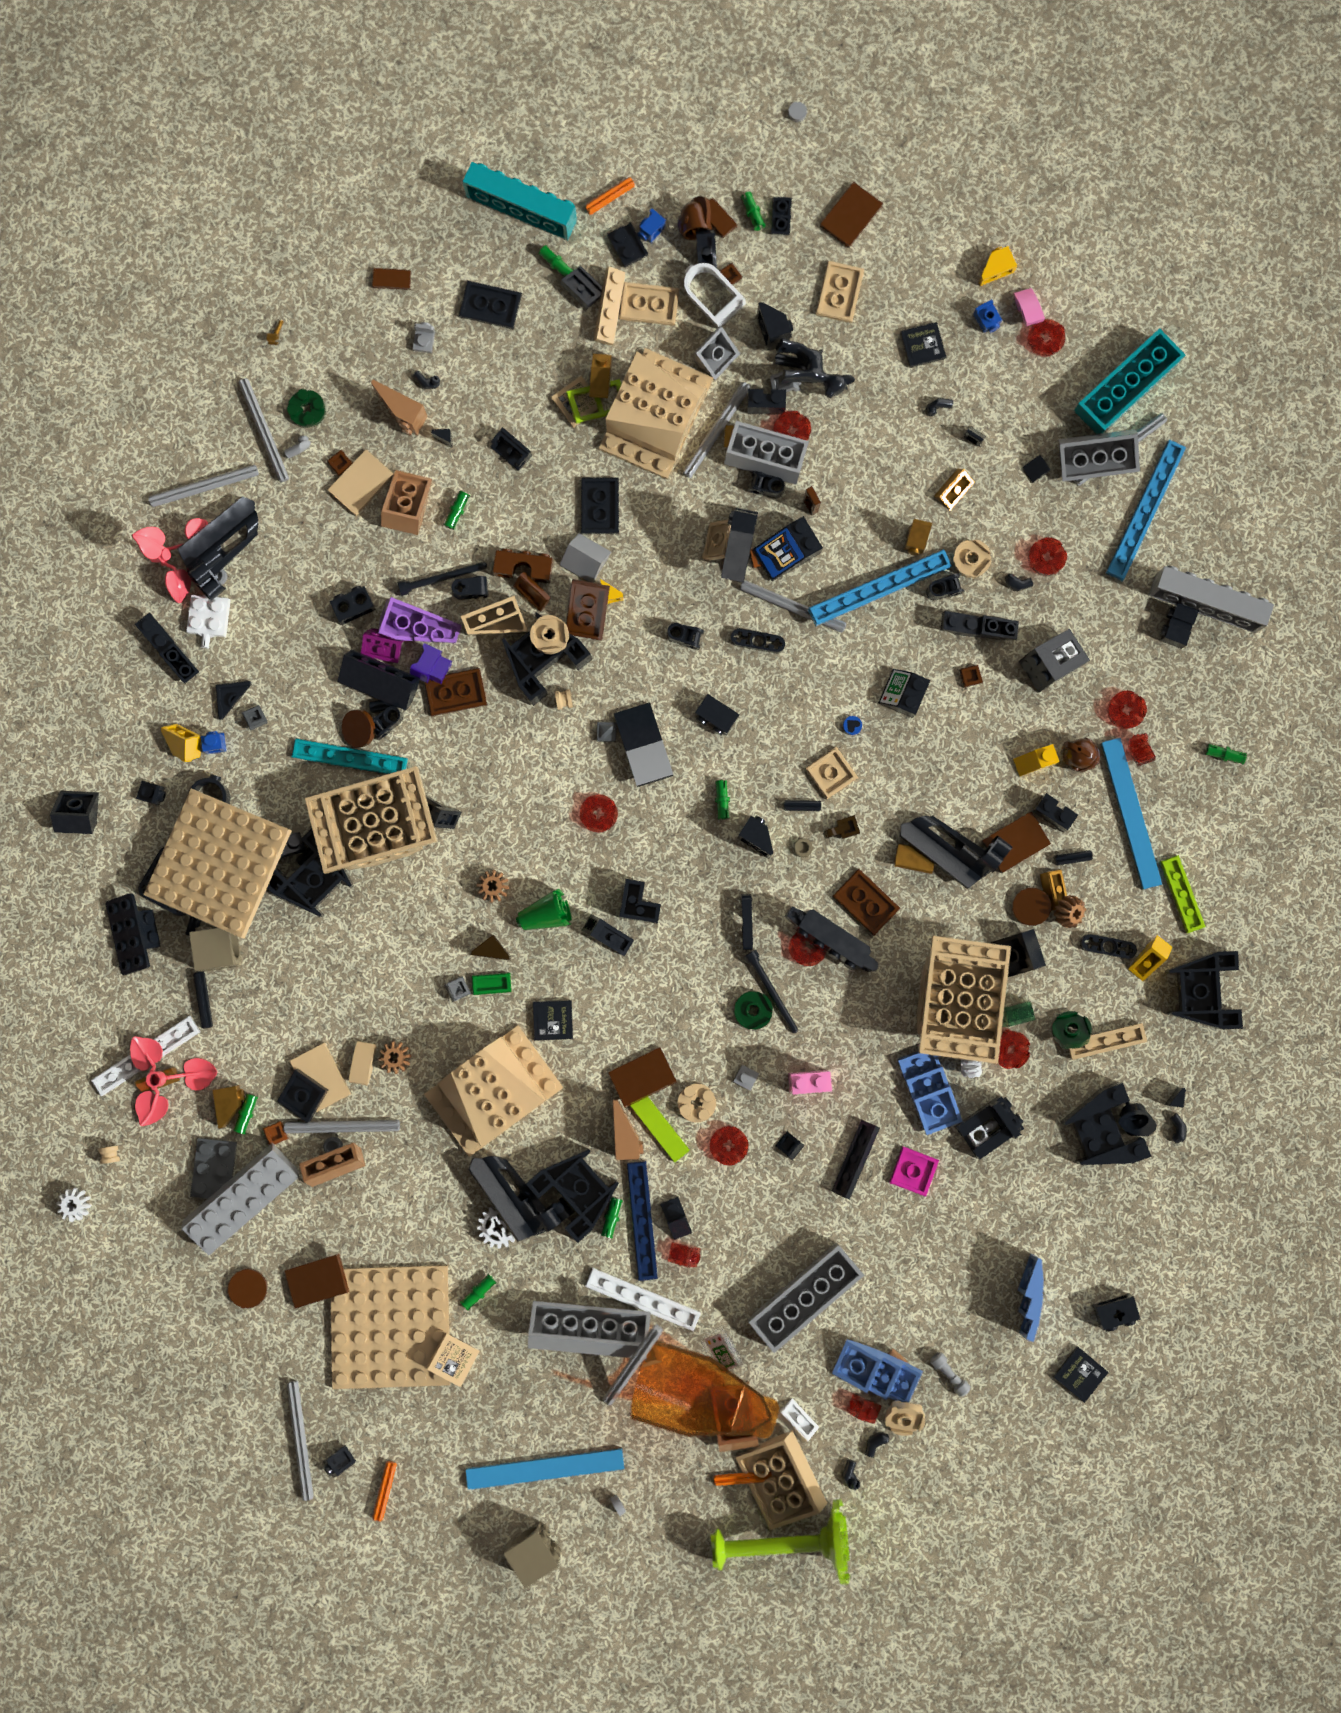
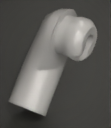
[284,435,311,459]

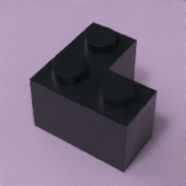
[620,879,661,924]

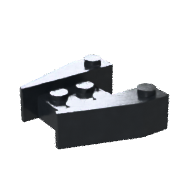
[721,507,758,582]
[502,613,593,706]
[267,828,354,917]
[1165,951,1243,1030]
[1060,1082,1152,1165]
[526,1149,619,1243]

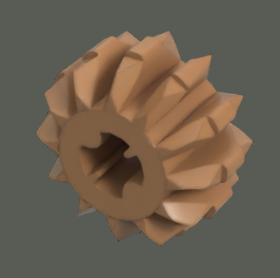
[476,870,510,903]
[1053,895,1086,928]
[378,1041,412,1074]

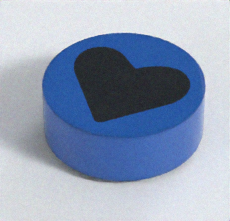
[843,716,862,736]

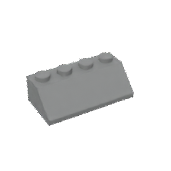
[724,421,809,485]
[1058,429,1140,482]

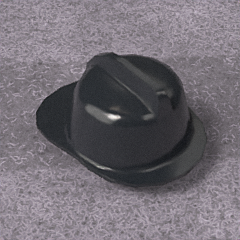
[1118,1102,1157,1136]

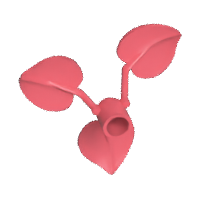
[131,518,208,603]
[130,1037,217,1126]

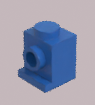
[637,208,666,243]
[973,299,1002,333]
[201,731,227,754]

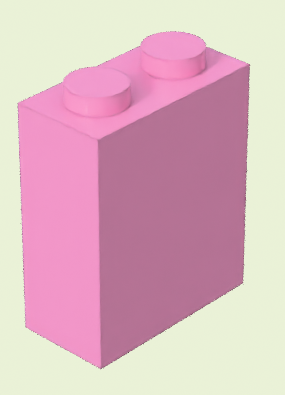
[788,1070,832,1094]

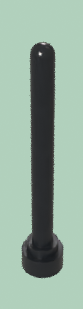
[398,562,487,596]
[743,949,798,1033]

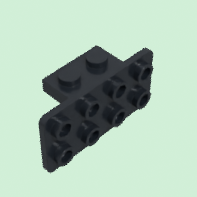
[106,893,161,976]

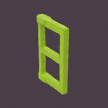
[566,379,622,424]

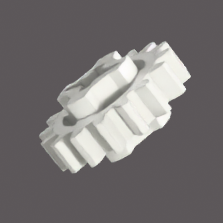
[477,1206,515,1249]

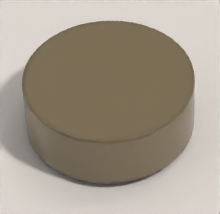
[793,838,813,858]

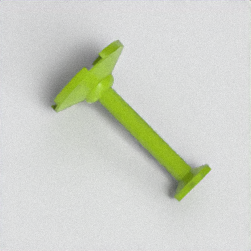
[711,1499,850,1585]

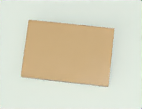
[816,261,864,323]
[619,282,679,326]
[328,449,394,516]
[290,1043,351,1113]

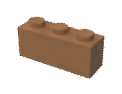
[299,1142,366,1187]

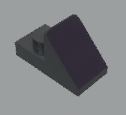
[696,230,717,268]
[660,1196,692,1240]

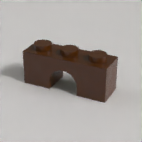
[493,548,554,584]

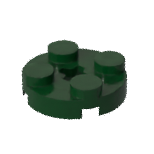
[287,389,326,428]
[734,991,773,1030]
[1052,1011,1092,1049]

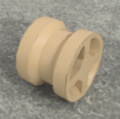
[555,689,573,710]
[98,1145,120,1164]

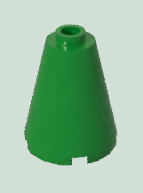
[516,889,572,930]

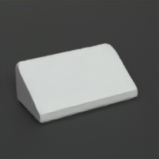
[776,1399,819,1443]

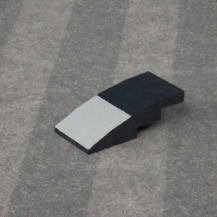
[614,702,673,787]

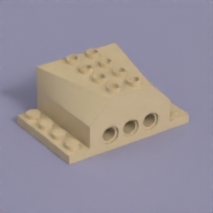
[599,348,713,480]
[305,766,437,874]
[916,936,1011,1064]
[424,1025,564,1157]

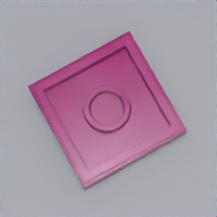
[889,1146,939,1197]

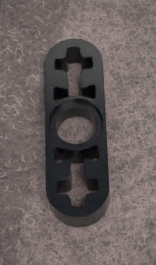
[731,628,785,654]
[741,894,753,950]
[1080,934,1137,959]

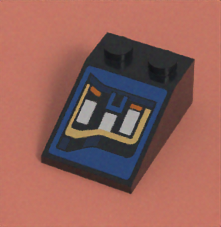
[753,516,823,581]

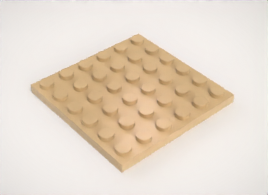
[144,788,292,938]
[331,1265,451,1389]

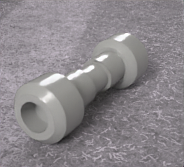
[930,1352,971,1397]

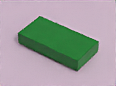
[472,973,512,995]

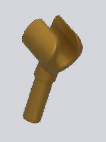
[267,320,283,345]

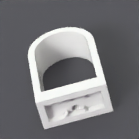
[684,263,746,328]

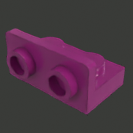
[361,628,403,663]

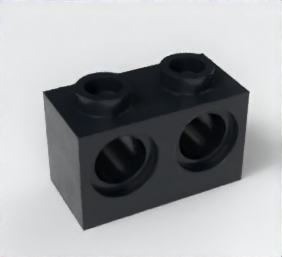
[330,586,376,625]

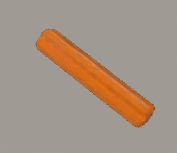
[585,177,635,215]
[372,1461,397,1521]
[714,1472,772,1486]

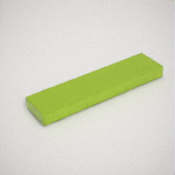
[1160,855,1206,934]
[630,1097,690,1162]

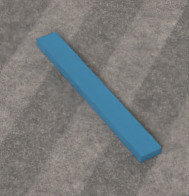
[1106,439,1186,581]
[808,550,952,627]
[1101,738,1162,890]
[466,1448,624,1490]

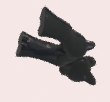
[776,337,855,398]

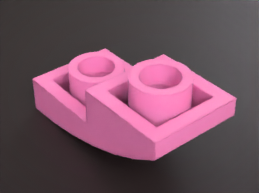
[1013,288,1045,326]

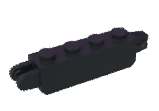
[785,906,879,972]

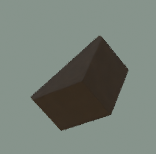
[471,935,511,961]

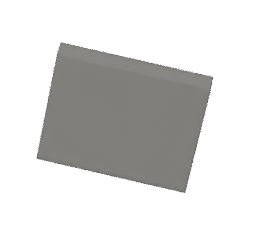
[694,326,740,380]
[560,533,612,583]

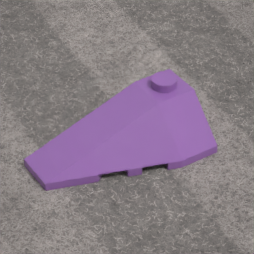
[378,597,462,643]

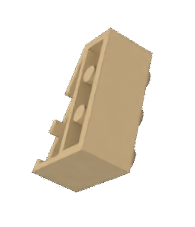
[461,596,528,635]

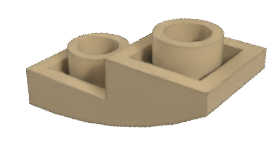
[349,1041,377,1086]

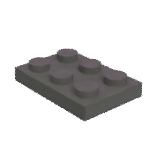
[190,1138,237,1199]

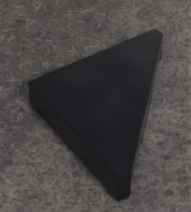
[215,681,252,720]

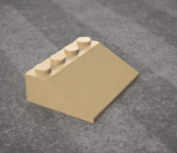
[735,1430,827,1530]

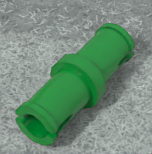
[741,191,765,231]
[538,245,573,277]
[443,490,470,530]
[1205,743,1247,765]
[715,780,730,820]
[233,1093,258,1134]
[601,1197,623,1239]
[460,1274,497,1311]

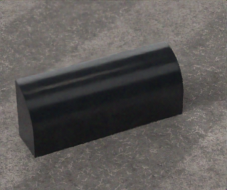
[337,649,420,711]

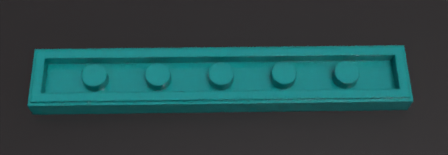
[292,739,408,774]

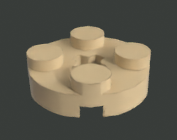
[952,540,991,578]
[530,615,569,654]
[677,1083,716,1123]
[885,1401,925,1436]

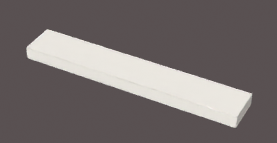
[91,1016,200,1096]
[585,1268,701,1331]

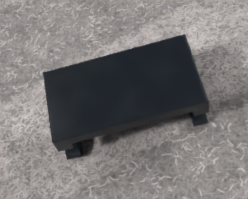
[490,427,532,471]

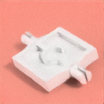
[187,595,230,649]

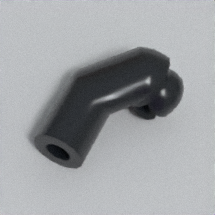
[412,371,440,389]
[926,398,953,416]
[1005,573,1033,591]
[1169,1113,1187,1144]
[865,1432,889,1458]
[842,1459,860,1490]

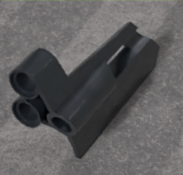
[177,496,258,601]
[900,816,1012,889]
[468,1156,573,1242]

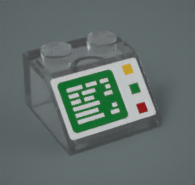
[701,1324,743,1373]

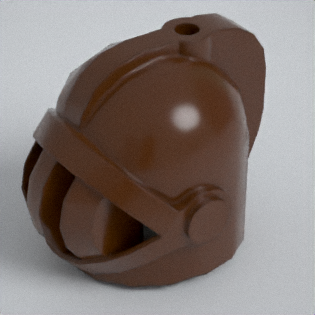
[678,196,712,240]
[1062,738,1101,773]

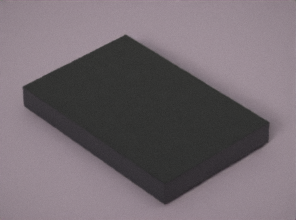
[459,280,522,330]
[581,478,619,534]

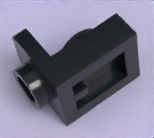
[136,781,166,806]
[323,1445,357,1478]

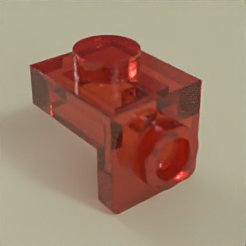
[1128,733,1156,767]
[668,1242,701,1267]
[847,1394,882,1424]

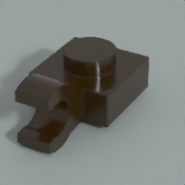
[824,815,860,840]

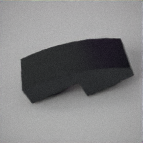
[771,196,792,236]

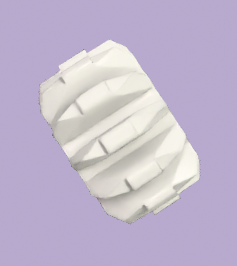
[961,1059,982,1078]
[56,1188,92,1222]

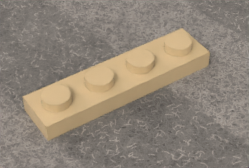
[594,266,626,345]
[1068,1023,1147,1060]

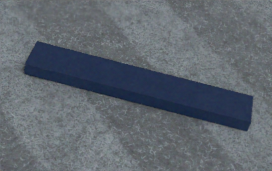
[627,1161,658,1281]

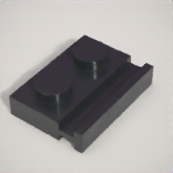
[607,222,648,268]
[560,265,603,310]

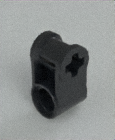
[748,471,785,498]
[926,573,965,601]
[451,576,489,600]
[667,623,704,650]
[372,706,403,740]

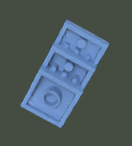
[897,1051,963,1135]
[1018,1253,1044,1342]
[832,1339,923,1402]

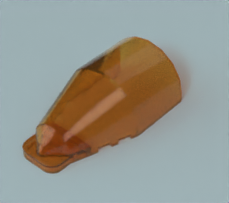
[630,1339,780,1438]

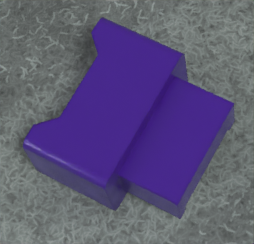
[410,643,452,684]

